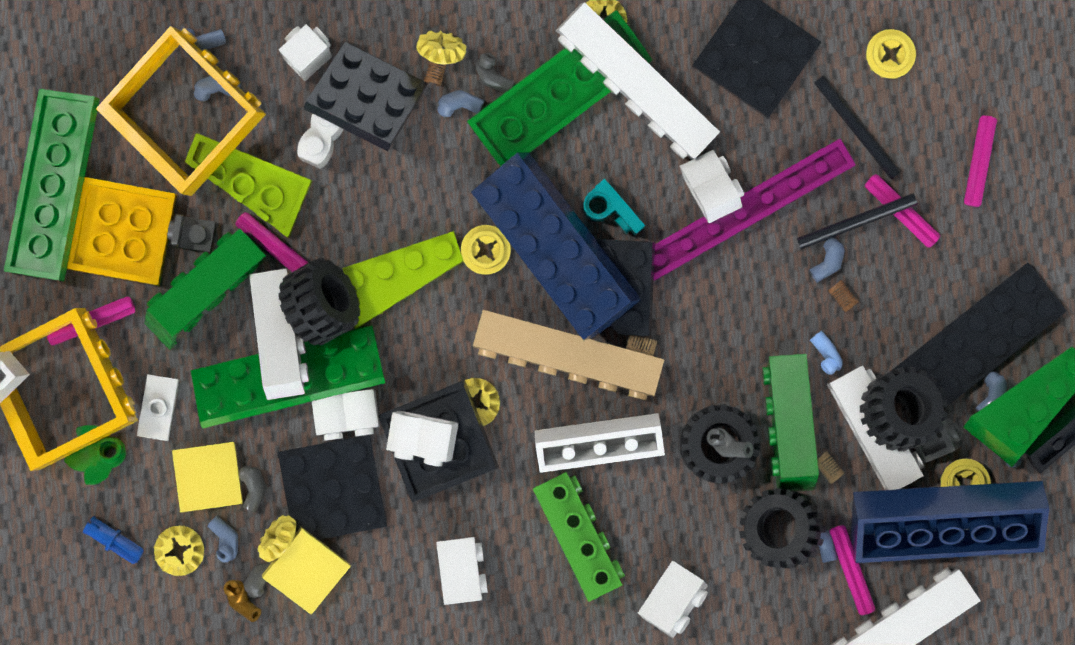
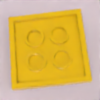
[67,177,177,286]

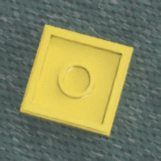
[172,442,243,512]
[262,527,351,615]

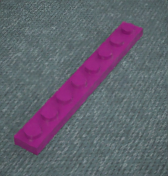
[653,139,856,282]

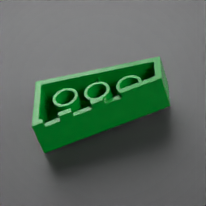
[144,229,266,350]
[963,347,1075,467]
[762,354,819,491]

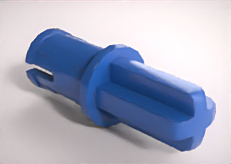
[83,516,144,564]

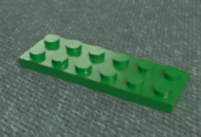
[466,10,653,167]
[4,89,100,282]
[190,326,386,429]

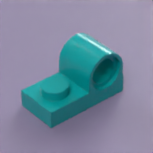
[583,178,645,236]

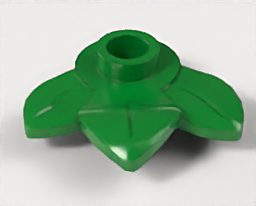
[64,425,126,485]

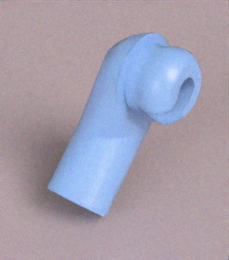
[810,330,843,375]

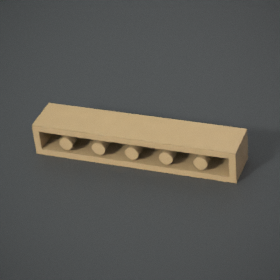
[473,310,664,401]

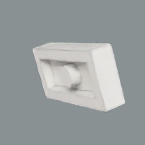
[137,374,179,441]

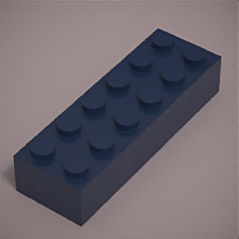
[471,152,641,340]
[851,481,1049,563]

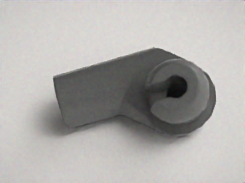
[475,53,514,93]
[707,428,753,458]
[239,466,267,513]
[244,561,273,599]

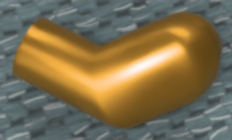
[223,580,261,622]

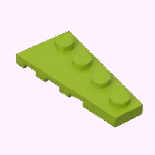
[185,133,313,238]
[342,231,463,329]

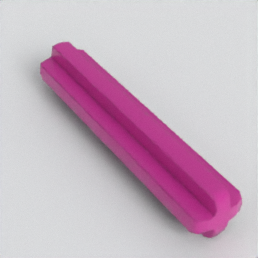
[964,116,997,207]
[865,174,940,248]
[235,212,308,272]
[46,296,136,346]
[829,525,875,616]

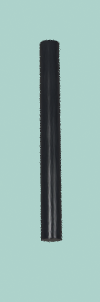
[814,75,900,180]
[797,193,918,250]

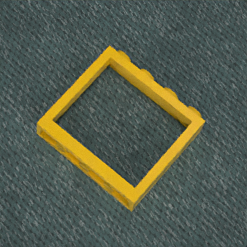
[96,26,266,196]
[0,308,138,471]

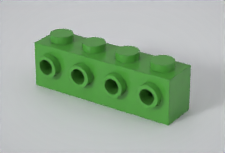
[533,472,625,602]

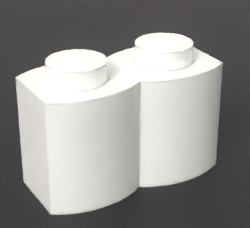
[297,114,344,169]
[680,150,744,223]
[312,389,380,441]
[386,411,458,466]

